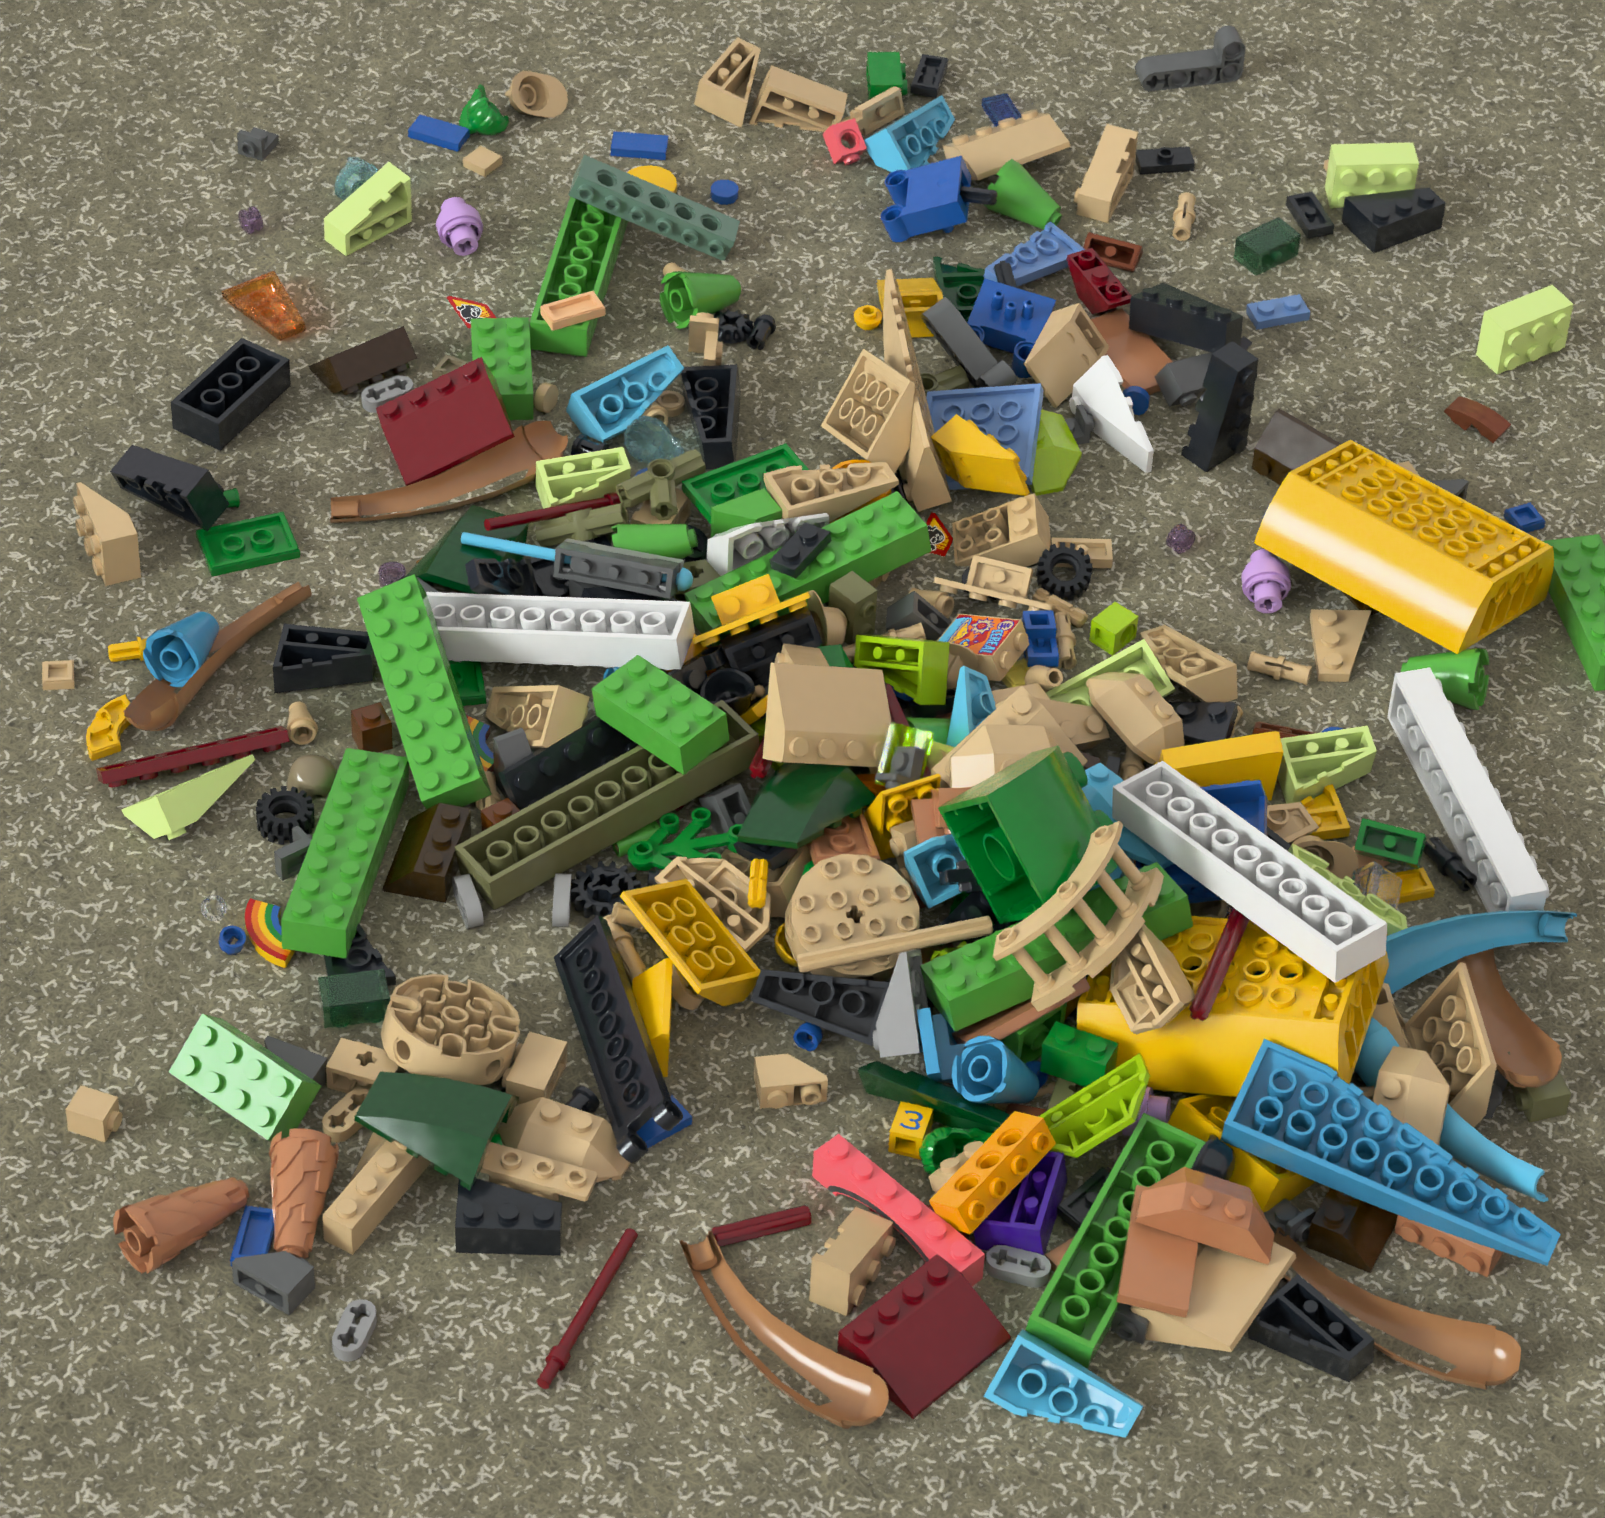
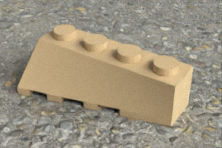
[322,1132,430,1255]

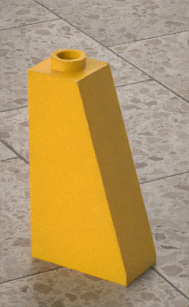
[1154,731,1283,800]

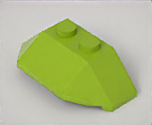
[1030,409,1082,496]
[1038,1053,1150,1158]

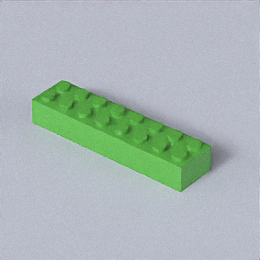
[530,197,628,357]
[685,491,931,646]
[357,574,492,809]
[281,748,409,958]
[920,862,1193,1032]
[1026,1113,1206,1369]

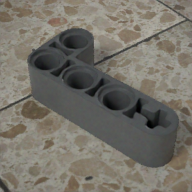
[1135,26,1246,92]
[921,297,1017,388]

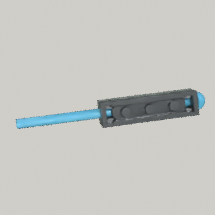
[461,532,693,599]

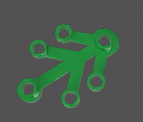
[627,807,742,871]

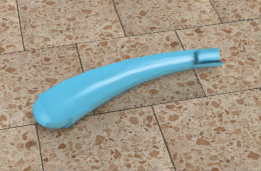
[1383,910,1577,994]
[1354,1017,1548,1202]

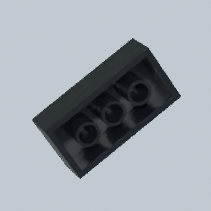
[171,338,291,451]

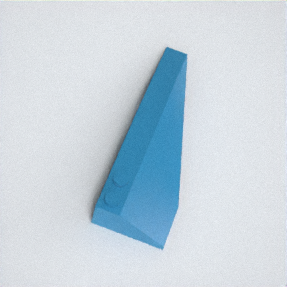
[1221,1039,1561,1266]

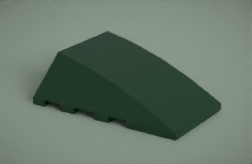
[403,505,529,594]
[737,762,876,849]
[354,1072,519,1190]

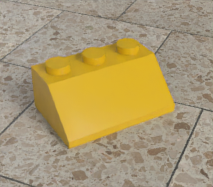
[632,958,673,1077]

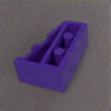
[974,1151,1067,1255]

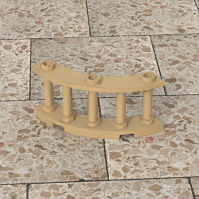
[993,821,1164,1012]

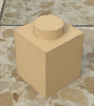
[65,1085,122,1142]

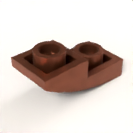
[1444,396,1512,443]

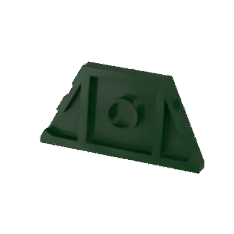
[933,257,985,322]

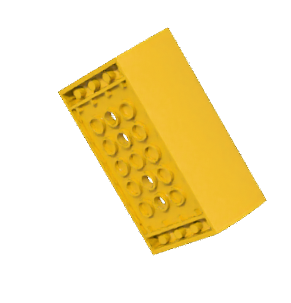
[1254,440,1554,654]
[1077,916,1389,1097]

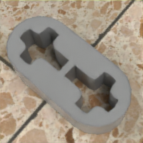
[361,376,414,413]
[552,873,572,927]
[452,874,484,929]
[985,1245,1051,1288]
[332,1299,377,1362]

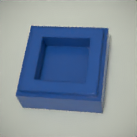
[1503,502,1545,533]

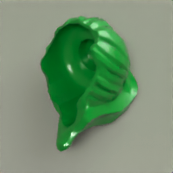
[459,84,509,136]
[919,1127,993,1176]

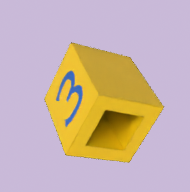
[888,1101,933,1160]

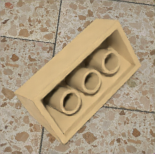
[943,110,1071,180]

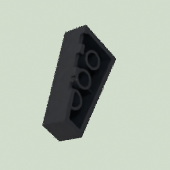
[1129,283,1243,353]
[1181,341,1258,472]
[680,364,741,470]
[110,445,230,531]
[750,969,890,1046]

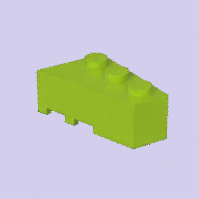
[854,635,950,705]

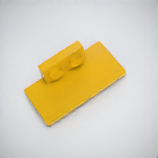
[692,574,811,647]

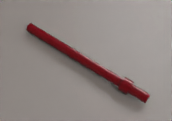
[484,492,621,531]
[536,1228,638,1389]

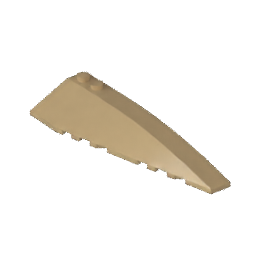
[883,269,952,512]

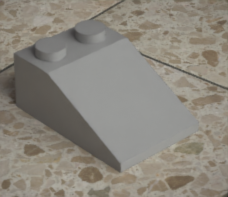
[873,948,928,1058]

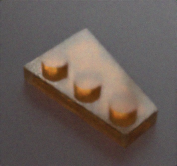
[221,271,306,341]

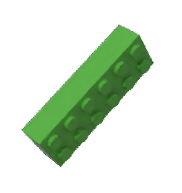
[1543,534,1605,691]

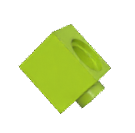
[1089,602,1139,656]

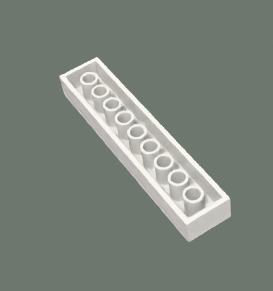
[426,592,695,670]
[1387,667,1549,912]
[1112,761,1387,983]

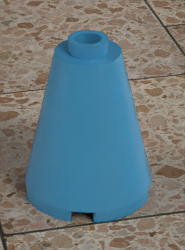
[143,611,219,687]
[951,1036,1039,1104]

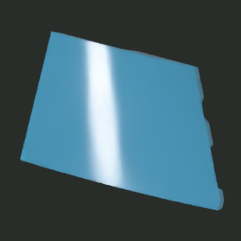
[917,1007,965,1084]

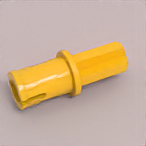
[108,637,147,662]

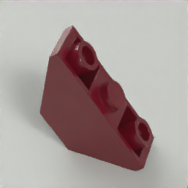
[1067,248,1132,315]

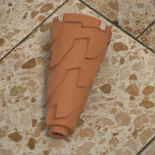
[269,1128,339,1259]
[113,1177,249,1274]

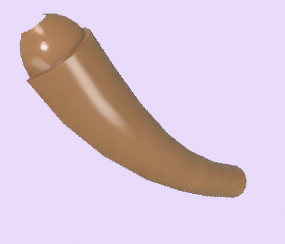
[330,421,568,523]
[123,582,312,731]
[1457,948,1562,1088]
[1273,1227,1521,1390]
[679,1231,889,1429]

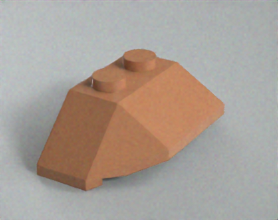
[1135,1167,1274,1265]

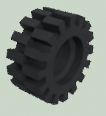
[1036,542,1093,601]
[256,786,315,845]

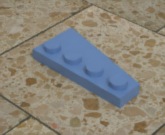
[984,221,1085,286]

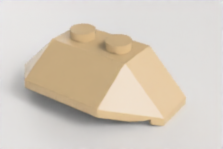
[1086,672,1185,765]
[949,724,1064,788]
[654,856,772,953]
[1110,924,1195,1034]
[1373,1046,1451,1146]
[497,1097,630,1182]

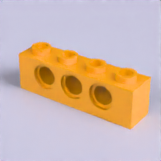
[929,1111,1056,1234]

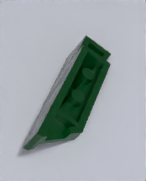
[858,1061,1010,1133]

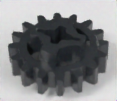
[571,861,641,918]

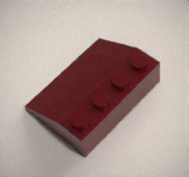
[376,357,515,486]
[837,1254,1011,1419]

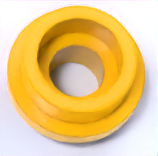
[854,305,882,330]

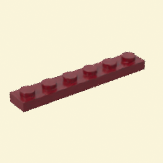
[96,726,290,787]

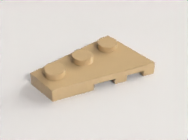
[1310,609,1371,682]

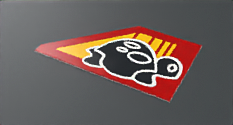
[446,296,496,329]
[926,512,953,557]

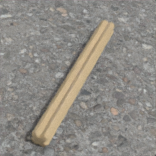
[797,916,993,973]

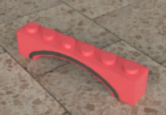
[812,1134,985,1287]

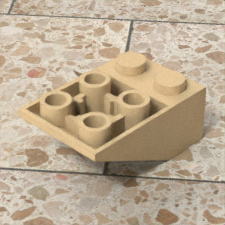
[1024,303,1109,408]
[73,482,141,586]
[952,493,1051,567]

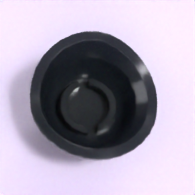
[700,668,755,716]
[1192,1134,1236,1181]

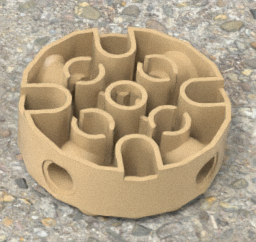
[785,854,919,982]
[381,974,520,1085]

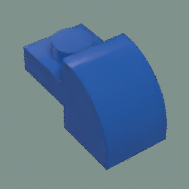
[1022,610,1059,667]

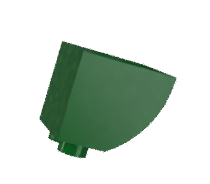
[938,745,1118,924]

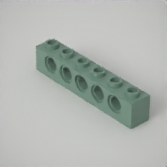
[568,155,740,261]

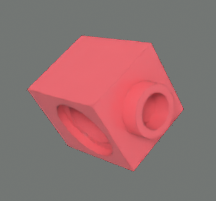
[822,118,867,165]

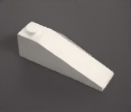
[1069,355,1154,473]

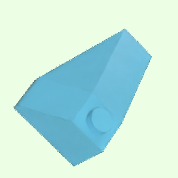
[864,95,955,172]
[566,345,684,442]
[946,666,996,747]
[984,1329,1143,1438]

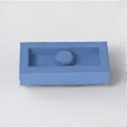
[1246,294,1310,330]

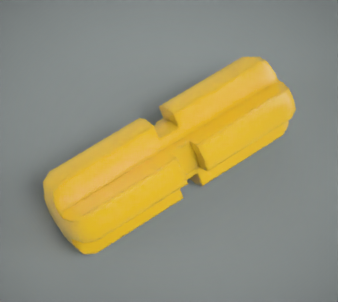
[748,858,768,908]

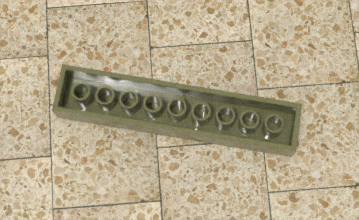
[455,700,760,910]

